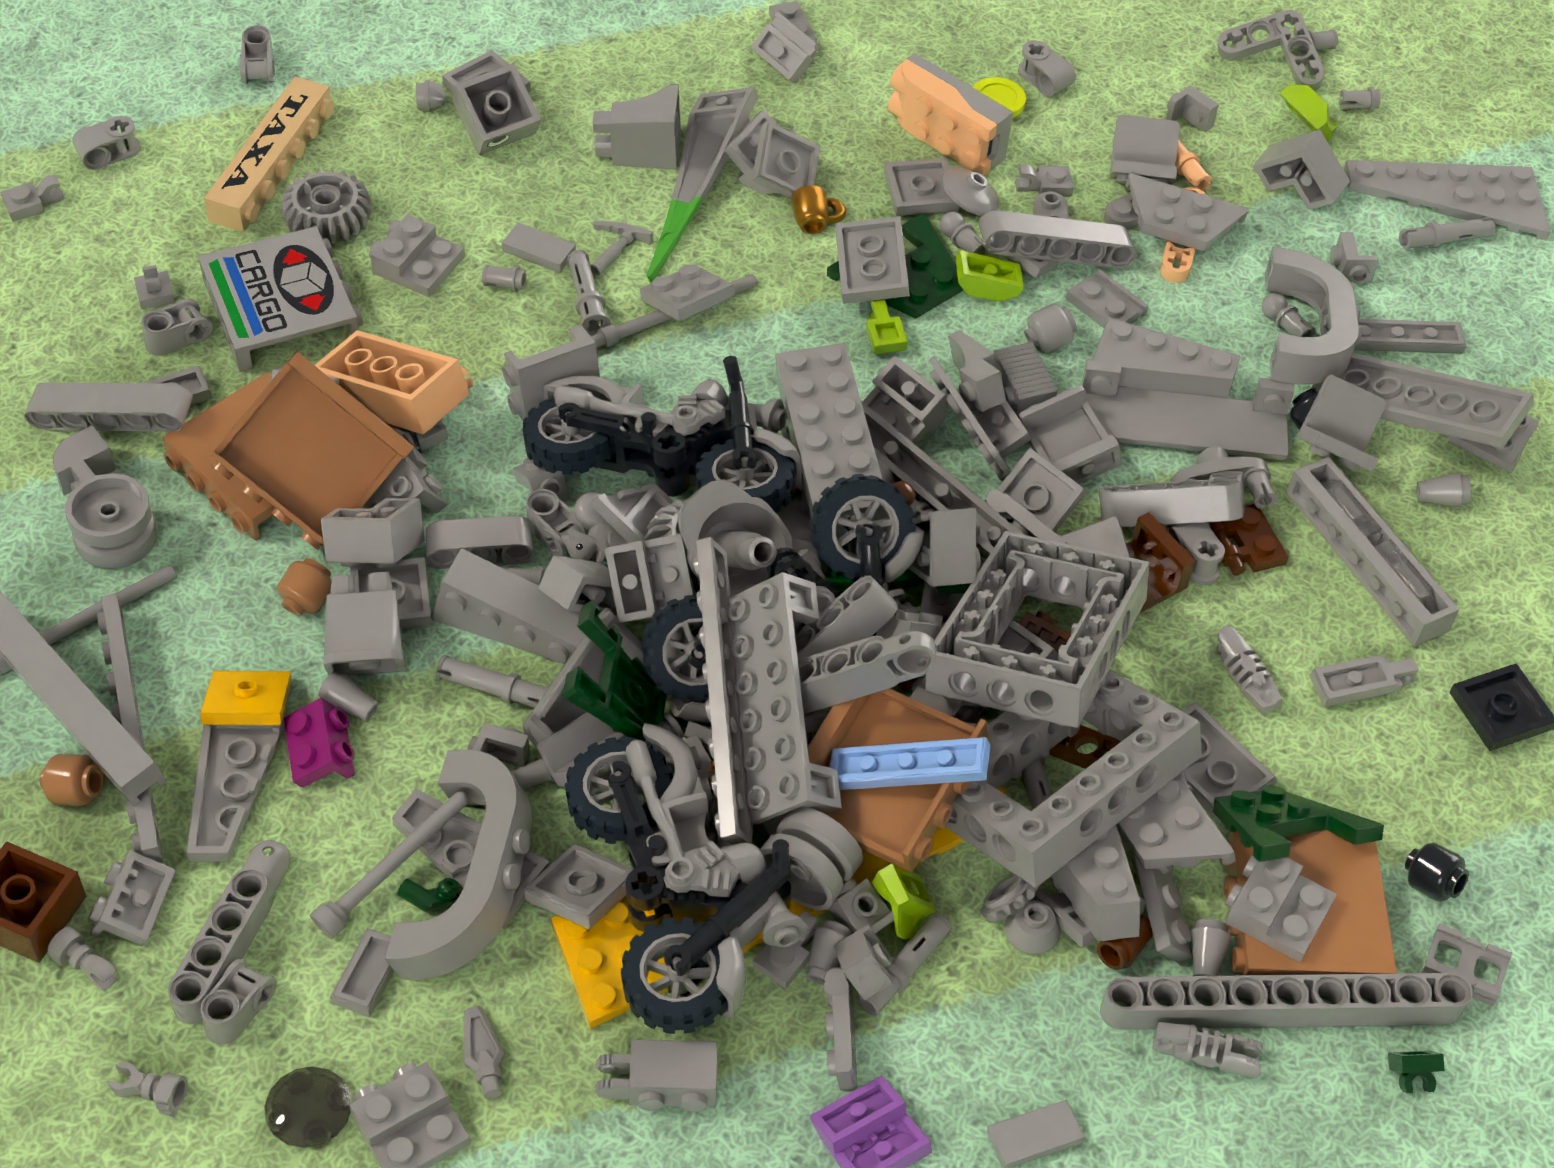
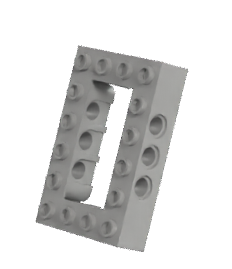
[926,531,1150,728]
[944,670,1202,888]

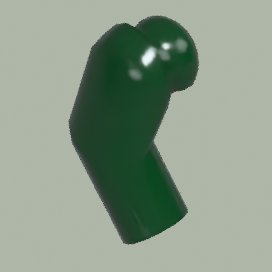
[397,878,460,913]

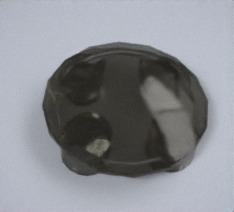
[264,1066,352,1150]

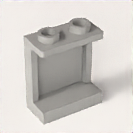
[502,325,600,420]
[1019,385,1122,484]

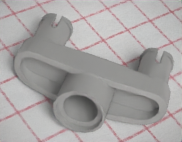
[1171,447,1277,509]

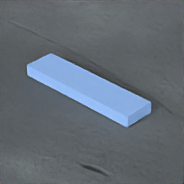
[829,737,991,790]

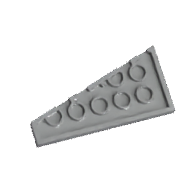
[1344,160,1550,241]

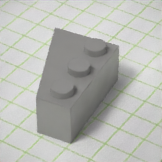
[1051,825,1140,942]

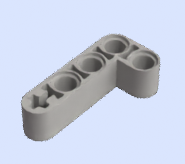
[1099,471,1245,527]

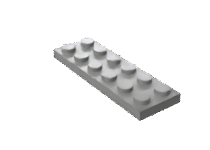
[1310,353,1534,448]

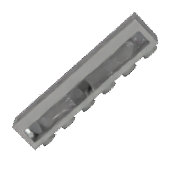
[1286,457,1459,647]

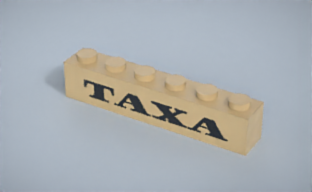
[204,76,334,232]

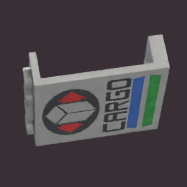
[198,226,363,372]

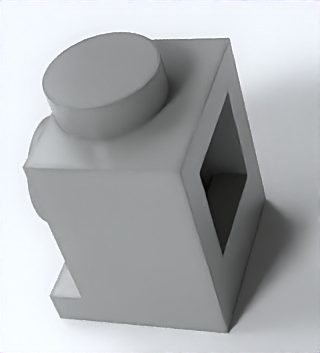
[828,879,894,934]
[833,924,893,1001]

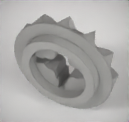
[981,874,1038,922]

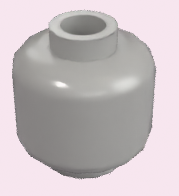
[1024,304,1077,354]

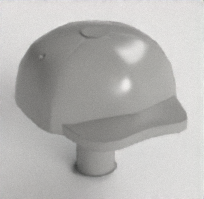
[677,480,793,597]

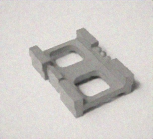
[1421,924,1512,1006]

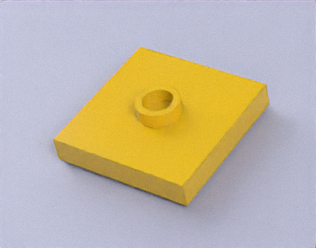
[200,671,292,725]

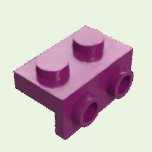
[284,697,355,787]

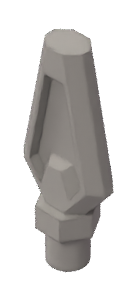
[464,1006,505,1099]

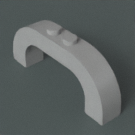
[1265,246,1363,384]
[384,750,533,980]

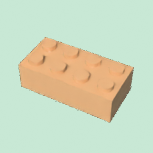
[315,330,470,435]

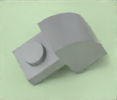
[53,425,116,495]

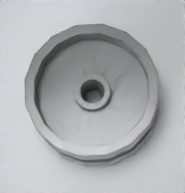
[65,473,157,569]
[760,807,863,911]

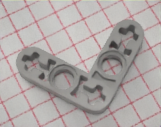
[1218,10,1324,91]

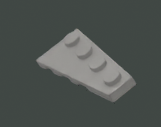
[186,718,285,862]
[392,788,549,929]

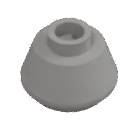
[1004,900,1060,954]

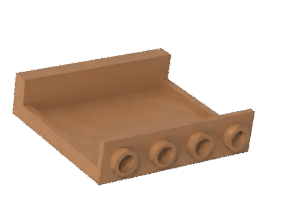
[210,351,414,550]
[163,372,275,541]
[787,689,991,873]
[1220,830,1397,976]

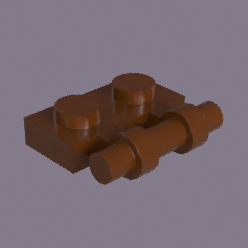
[1208,504,1289,576]

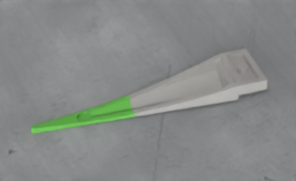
[646,87,759,283]

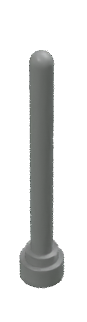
[309,792,468,939]

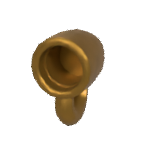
[791,185,847,234]

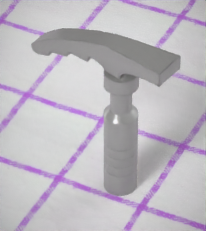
[591,221,654,275]

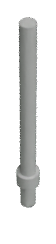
[591,274,757,348]
[0,565,177,675]

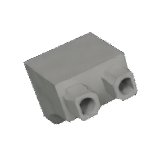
[593,84,681,170]
[323,572,406,676]

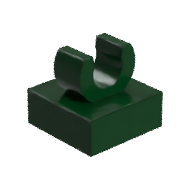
[1388,1050,1445,1093]

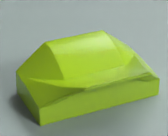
[1280,84,1338,142]
[956,250,1024,301]
[872,863,937,941]

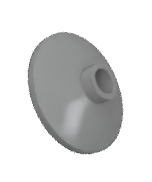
[942,167,999,216]

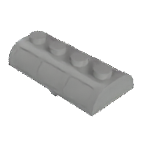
[523,608,645,746]

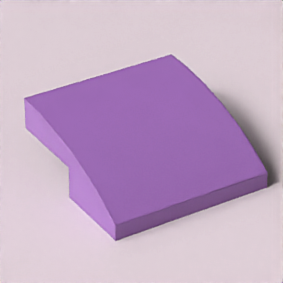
[810,1075,932,1168]

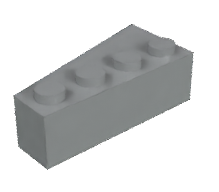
[1092,318,1241,398]
[431,548,598,664]

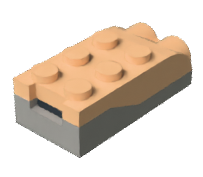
[887,53,1013,176]

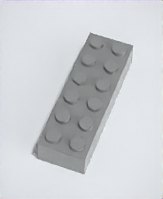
[775,343,888,540]

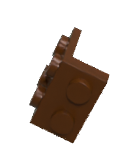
[1126,512,1195,613]

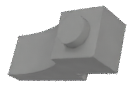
[948,330,1006,412]

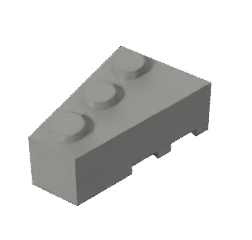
[908,508,981,587]

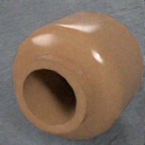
[277,558,332,616]
[39,754,104,806]

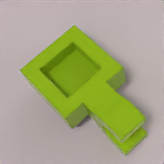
[866,299,908,355]

